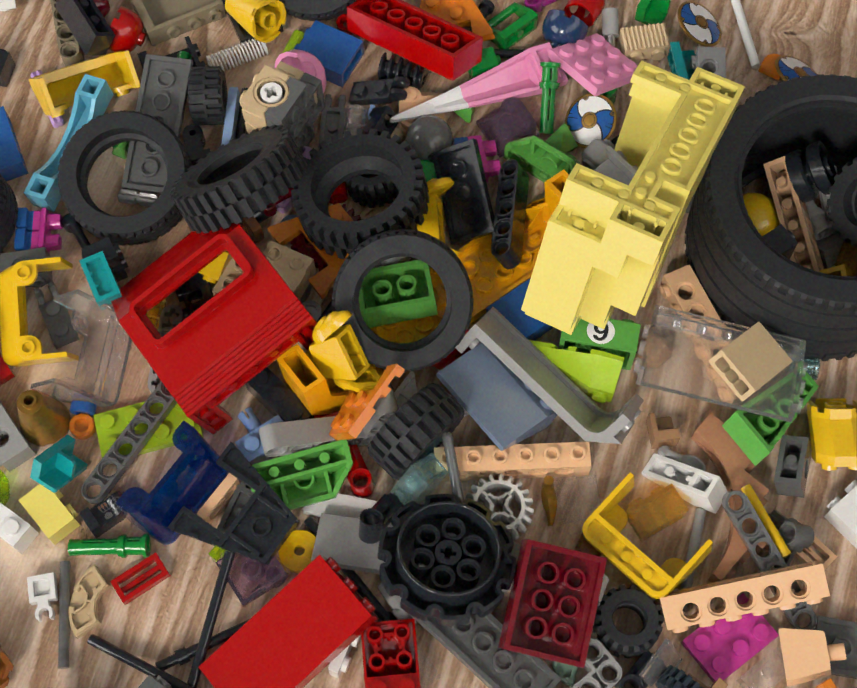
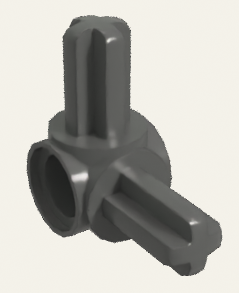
[768,510,814,569]

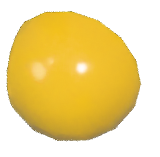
[743,192,780,236]

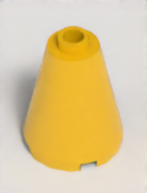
[225,0,286,43]

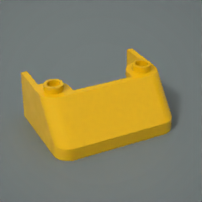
[29,51,140,118]
[0,257,79,367]
[582,472,713,599]

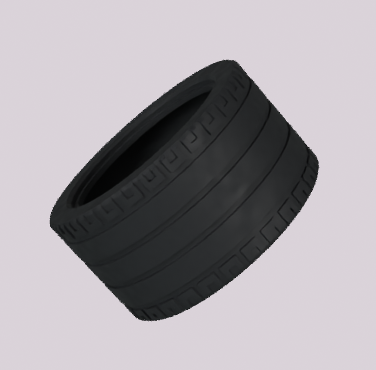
[685,74,857,361]

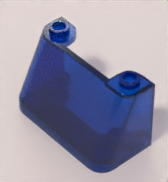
[116,420,228,545]

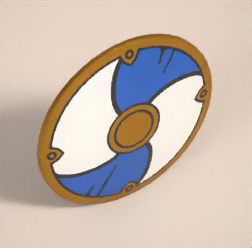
[677,1,722,47]
[775,55,817,81]
[565,93,617,148]

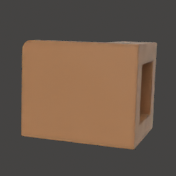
[646,412,680,449]

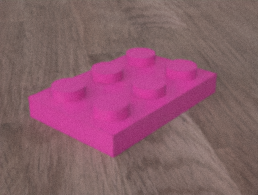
[681,593,779,683]

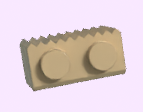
[618,23,670,63]

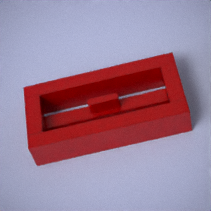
[110,552,171,605]

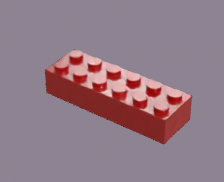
[347,0,483,81]

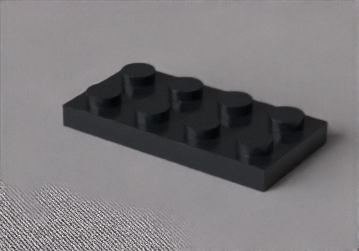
[431,139,494,245]

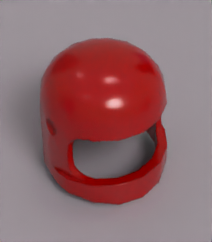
[563,0,605,27]

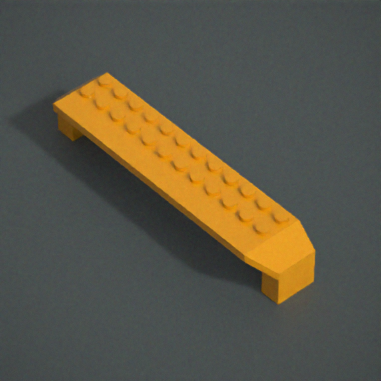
[277,169,569,416]

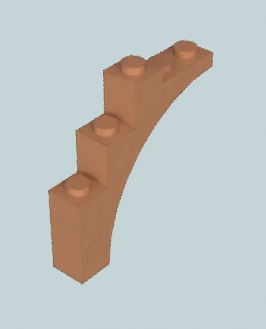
[691,413,779,583]

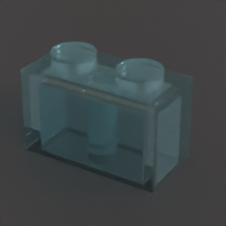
[389,453,449,506]

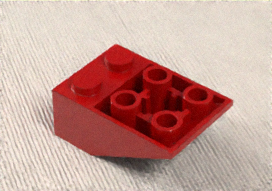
[361,618,421,688]

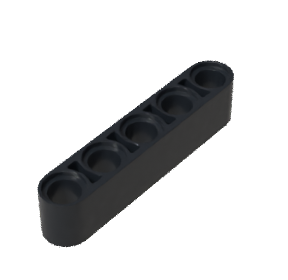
[491,159,529,269]

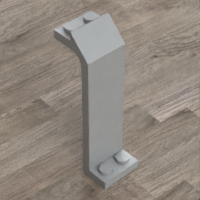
[455,307,644,444]

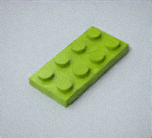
[93,401,204,458]

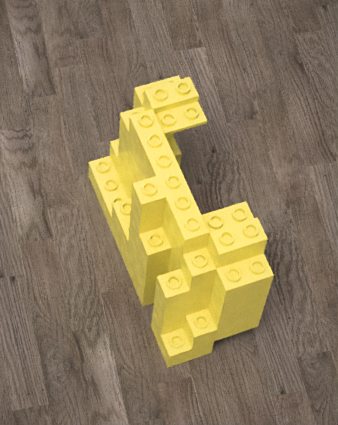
[521,60,745,335]

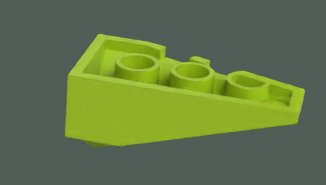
[529,340,625,403]

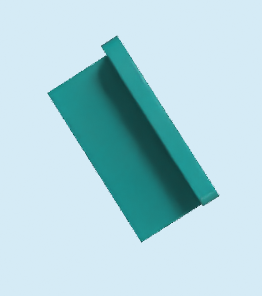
[667,41,695,80]

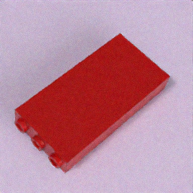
[199,555,378,688]

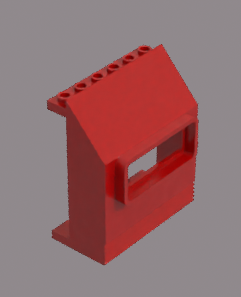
[111,222,317,435]

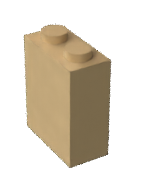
[708,322,793,402]

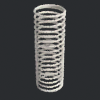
[206,39,269,71]

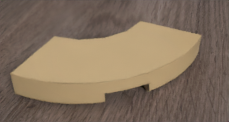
[68,564,110,639]

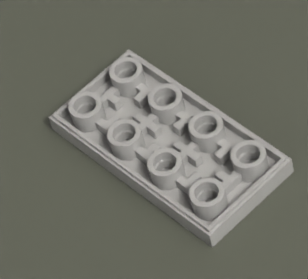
[311,513,424,574]

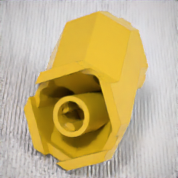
[807,398,857,470]

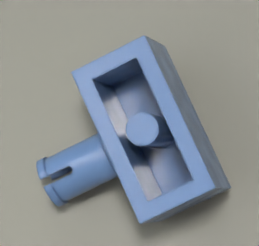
[235,408,283,465]

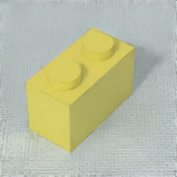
[18,484,80,545]

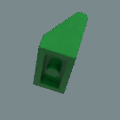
[487,2,538,49]

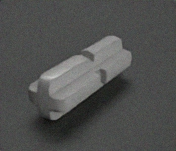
[118,188,159,207]

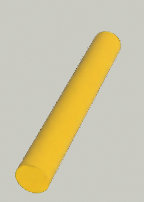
[741,484,792,558]

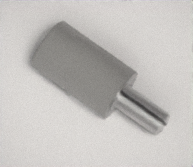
[601,8,619,47]

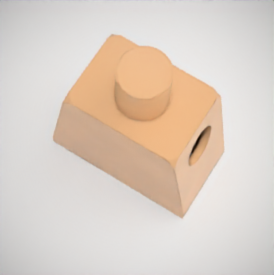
[779,628,846,686]

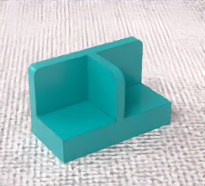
[30,434,88,493]

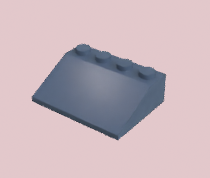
[436,343,557,451]

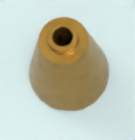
[17,390,70,447]

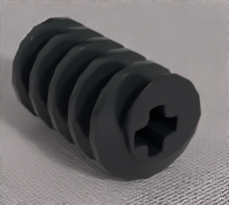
[378,52,429,91]

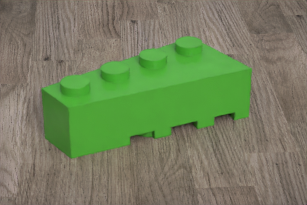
[722,367,819,466]

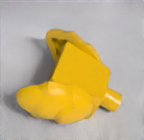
[416,177,459,256]
[306,310,381,393]

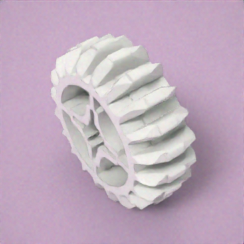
[466,473,534,540]

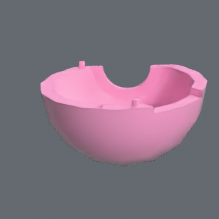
[275,49,327,94]

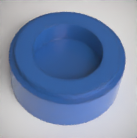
[70,401,97,416]

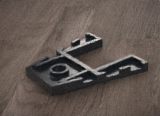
[168,442,299,565]

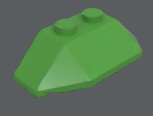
[504,135,580,182]
[251,440,353,510]

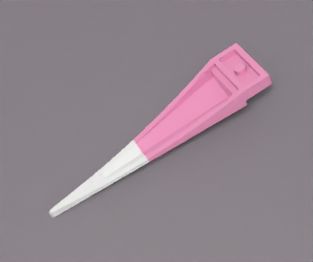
[390,42,569,123]

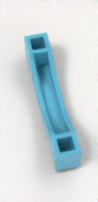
[24,74,114,212]

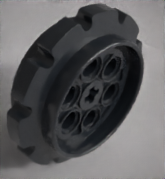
[377,494,516,626]

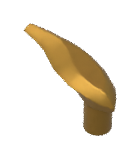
[541,475,557,526]

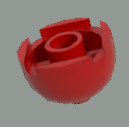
[109,6,146,53]

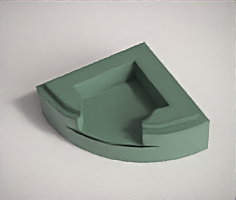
[552,661,578,687]

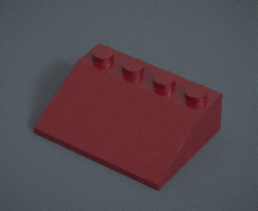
[498,539,607,668]

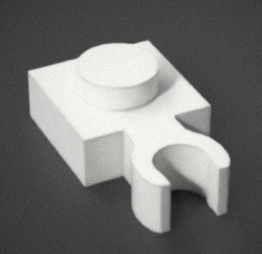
[27,572,59,622]

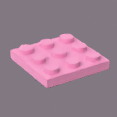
[548,33,638,96]

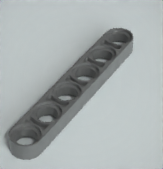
[81,381,177,504]
[722,490,817,630]

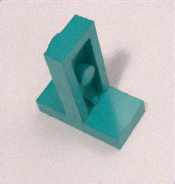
[79,251,122,308]

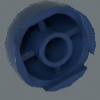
[542,9,588,48]

